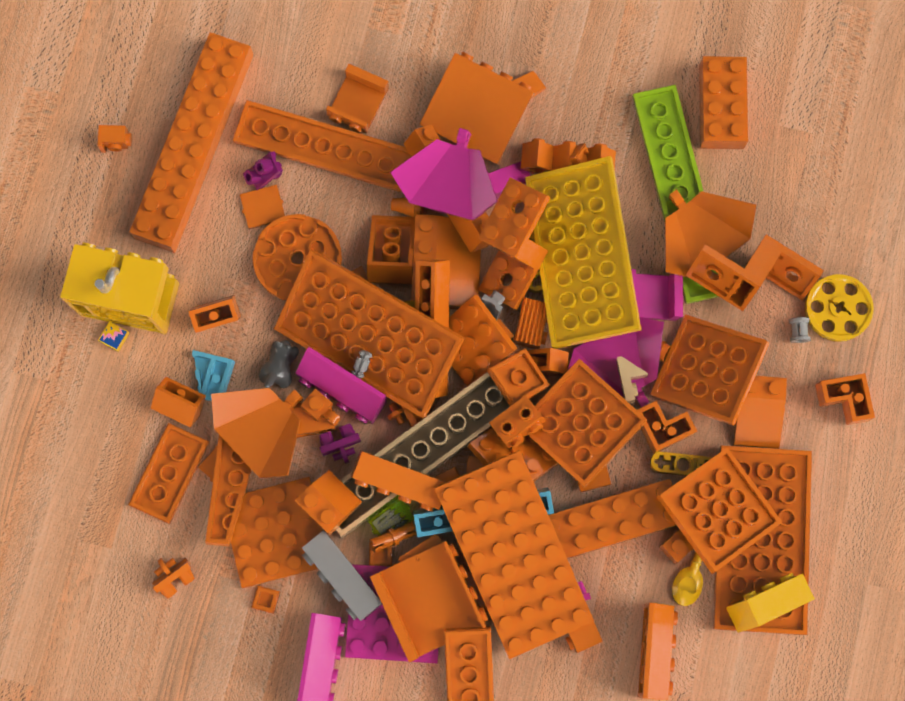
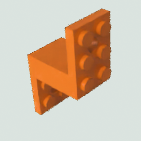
[478,177,550,310]
[686,234,824,311]

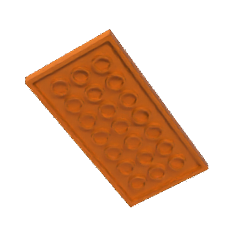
[274,250,465,418]
[713,445,812,635]
[434,450,594,660]

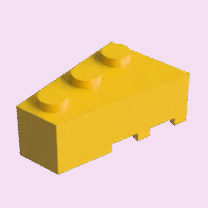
[726,573,815,633]

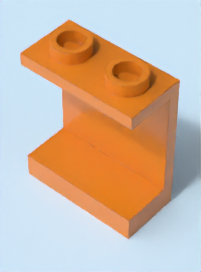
[326,64,389,133]

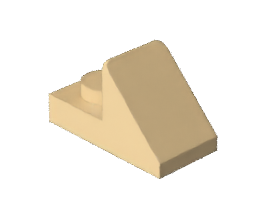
[616,356,648,403]

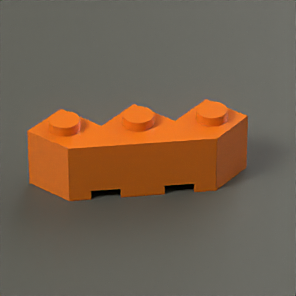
[521,138,616,174]

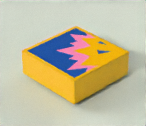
[98,321,130,352]

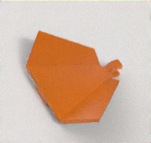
[665,189,757,278]
[211,388,304,478]

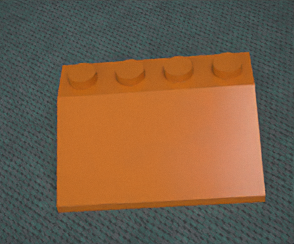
[411,214,481,310]

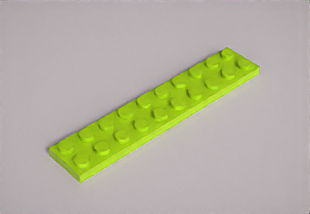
[632,85,719,304]

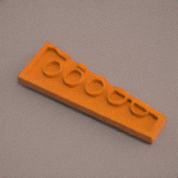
[205,435,252,546]

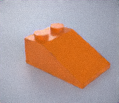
[367,215,415,284]
[734,376,787,449]

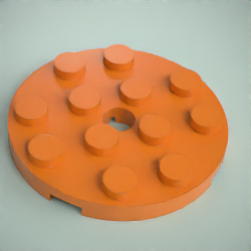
[253,214,342,301]

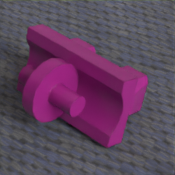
[243,151,283,190]
[319,424,361,464]

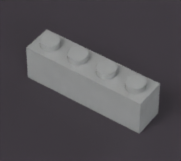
[302,530,382,621]

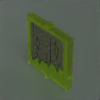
[366,495,414,536]

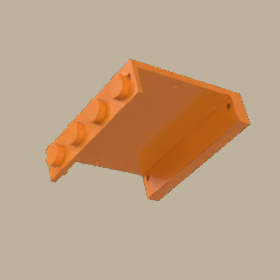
[420,52,535,165]
[370,540,489,663]

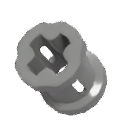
[789,317,811,343]

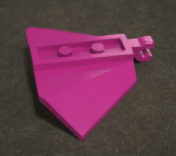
[391,128,498,220]
[567,317,664,408]

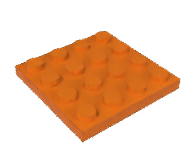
[650,314,769,426]
[527,359,647,488]
[657,447,782,574]
[231,477,323,589]

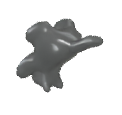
[259,340,299,388]

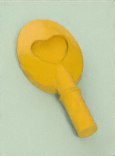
[672,552,703,606]

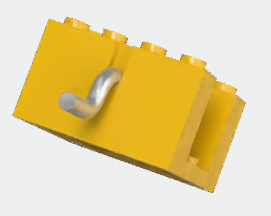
[60,242,179,335]

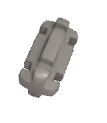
[351,350,372,378]

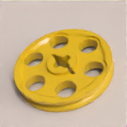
[805,274,874,342]

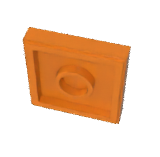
[487,348,550,406]

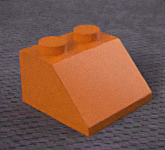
[295,470,362,535]

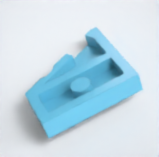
[192,350,235,402]

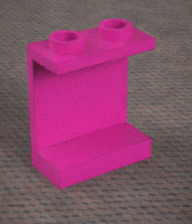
[631,269,683,321]

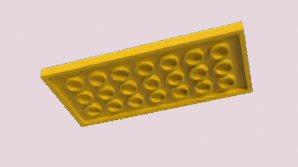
[525,156,641,349]

